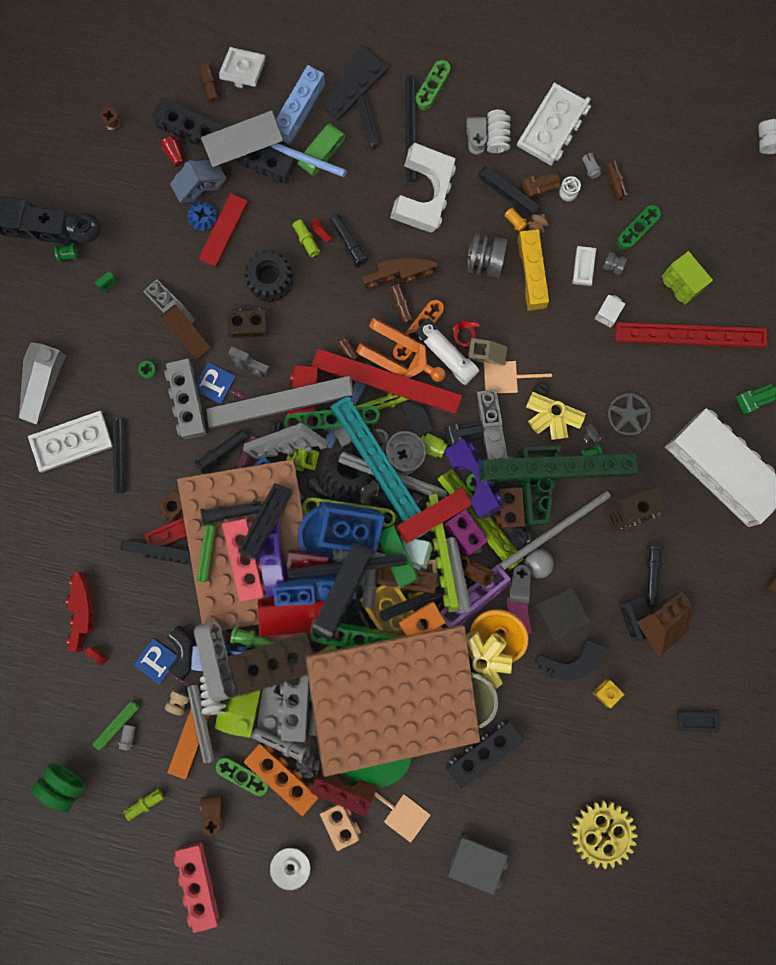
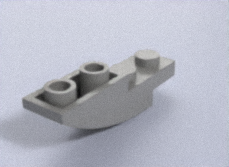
[477,389,508,459]

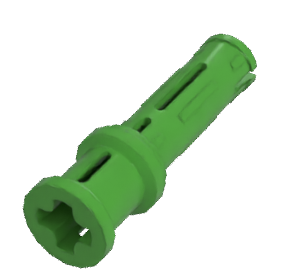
[230,626,278,648]

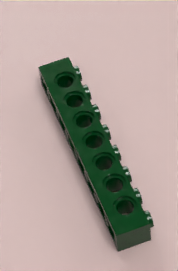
[478,454,638,483]

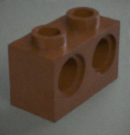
[496,488,525,529]

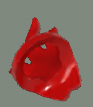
[453,320,480,347]

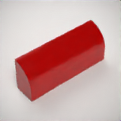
[257,598,325,637]

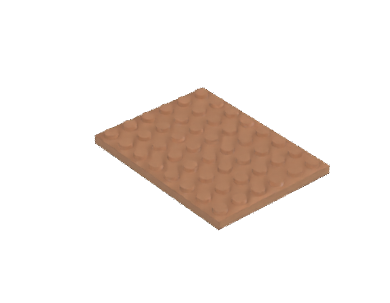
[177,460,304,630]
[305,625,480,777]

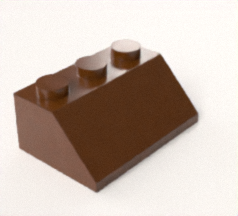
[637,591,693,657]

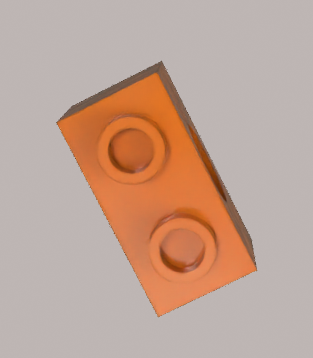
[397,602,445,636]

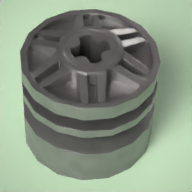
[467,233,507,278]
[382,431,426,476]

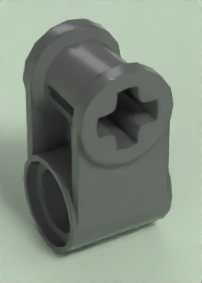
[509,565,531,605]

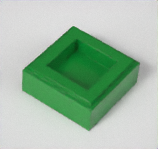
[94,271,118,293]

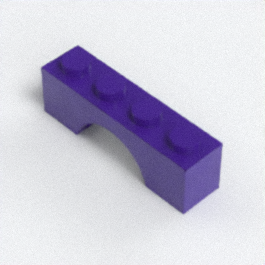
[444,439,503,519]

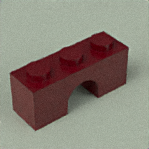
[310,766,377,817]

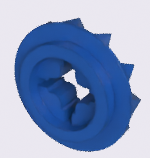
[187,201,217,231]

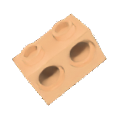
[320,804,361,851]

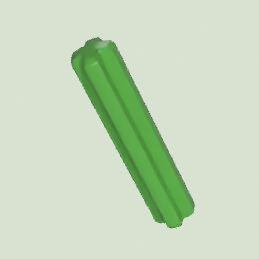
[196,524,216,583]
[93,701,139,750]

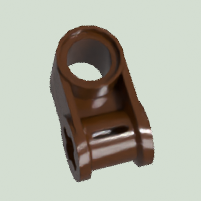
[200,795,224,836]

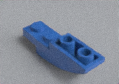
[273,575,356,606]

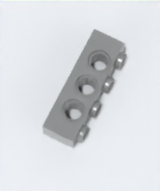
[164,359,207,440]
[278,658,310,742]

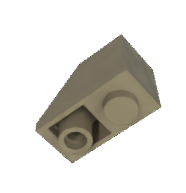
[467,338,507,366]

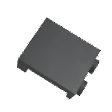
[447,834,509,895]

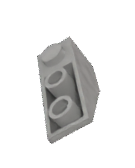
[143,279,195,323]

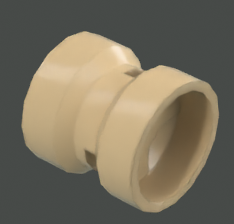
[164,690,190,716]

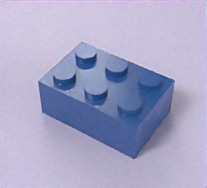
[313,501,384,554]

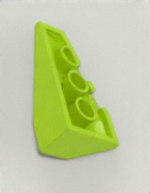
[215,665,262,738]

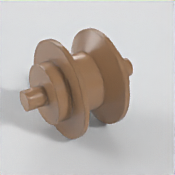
[528,214,549,234]

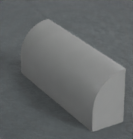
[201,111,283,167]

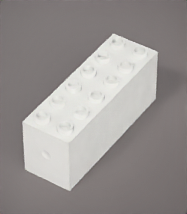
[665,408,776,527]

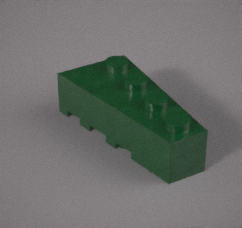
[518,445,561,526]

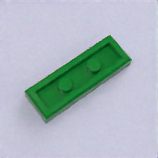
[379,525,419,588]

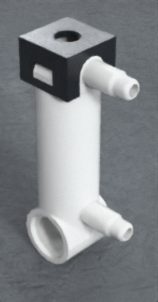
[413,318,479,385]

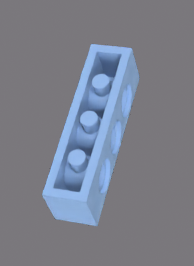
[276,65,325,145]

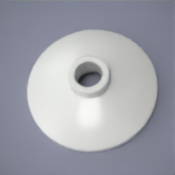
[270,848,310,890]

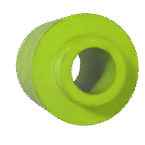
[421,433,448,458]

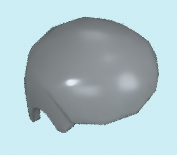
[525,548,554,578]

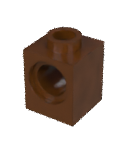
[158,490,183,521]

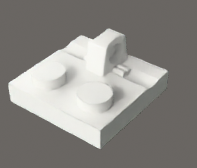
[219,47,265,88]

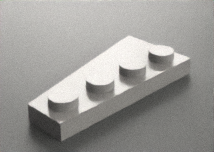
[243,423,328,459]

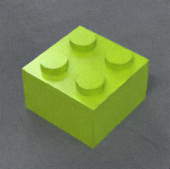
[661,251,713,305]

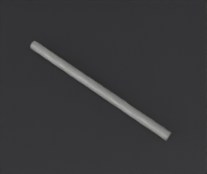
[499,491,611,570]

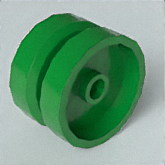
[31,763,85,813]

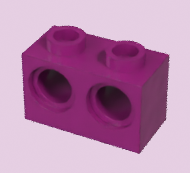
[443,509,487,556]

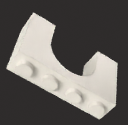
[390,143,456,233]

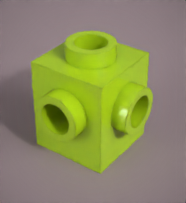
[286,448,319,472]

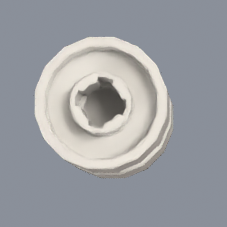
[758,119,776,154]

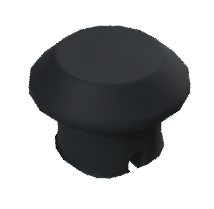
[533,382,550,397]

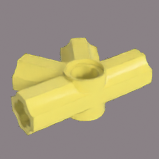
[526,392,586,440]
[466,631,513,689]

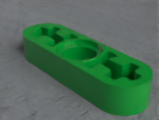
[617,205,661,250]

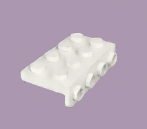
[517,83,591,166]

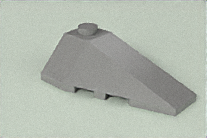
[19,342,66,425]

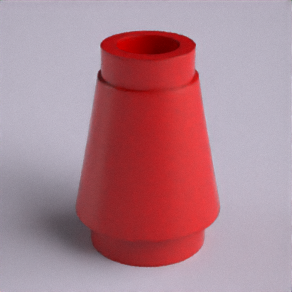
[161,136,185,166]

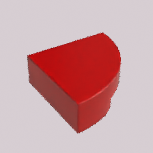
[312,218,332,243]
[85,647,108,665]

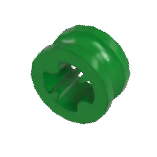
[138,361,156,379]

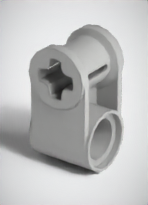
[467,117,487,155]

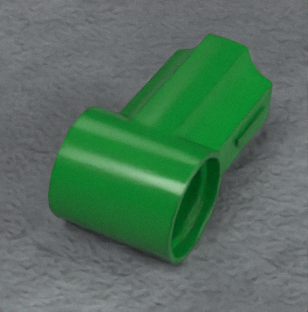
[736,384,776,415]

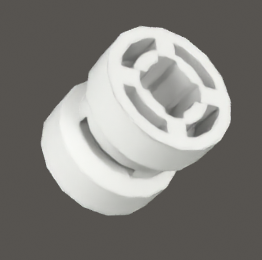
[559,176,581,201]

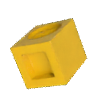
[592,679,624,709]

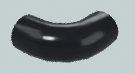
[166,625,195,681]

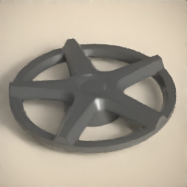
[608,393,651,436]

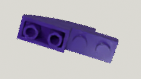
[260,518,287,597]

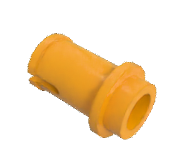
[504,208,528,232]

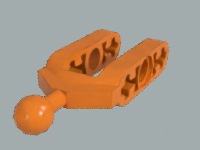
[356,318,445,382]

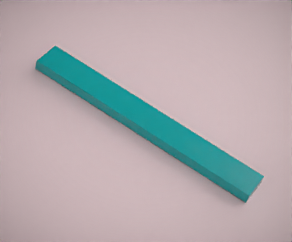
[331,396,432,539]

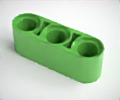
[298,123,345,176]

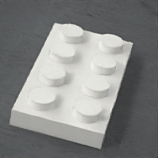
[28,411,113,473]

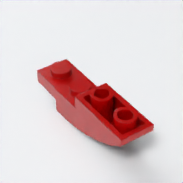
[66,572,94,652]

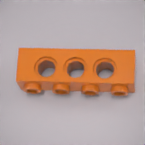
[244,742,319,817]

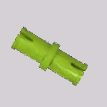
[292,219,320,257]
[123,788,165,821]

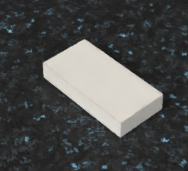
[572,246,596,286]

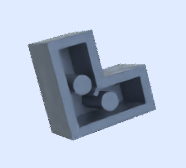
[170,160,227,203]

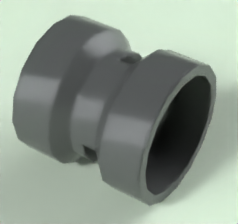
[602,251,627,276]

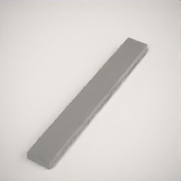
[206,376,354,428]

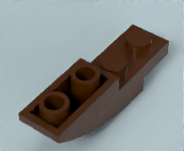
[362,258,438,289]

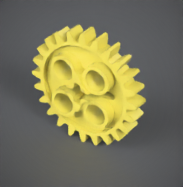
[571,800,637,869]

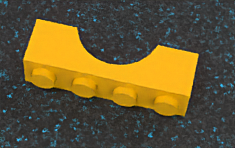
[517,229,549,311]

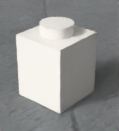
[594,295,625,328]

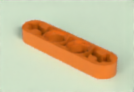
[393,300,444,362]

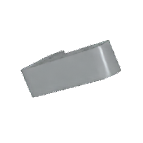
[194,621,239,702]

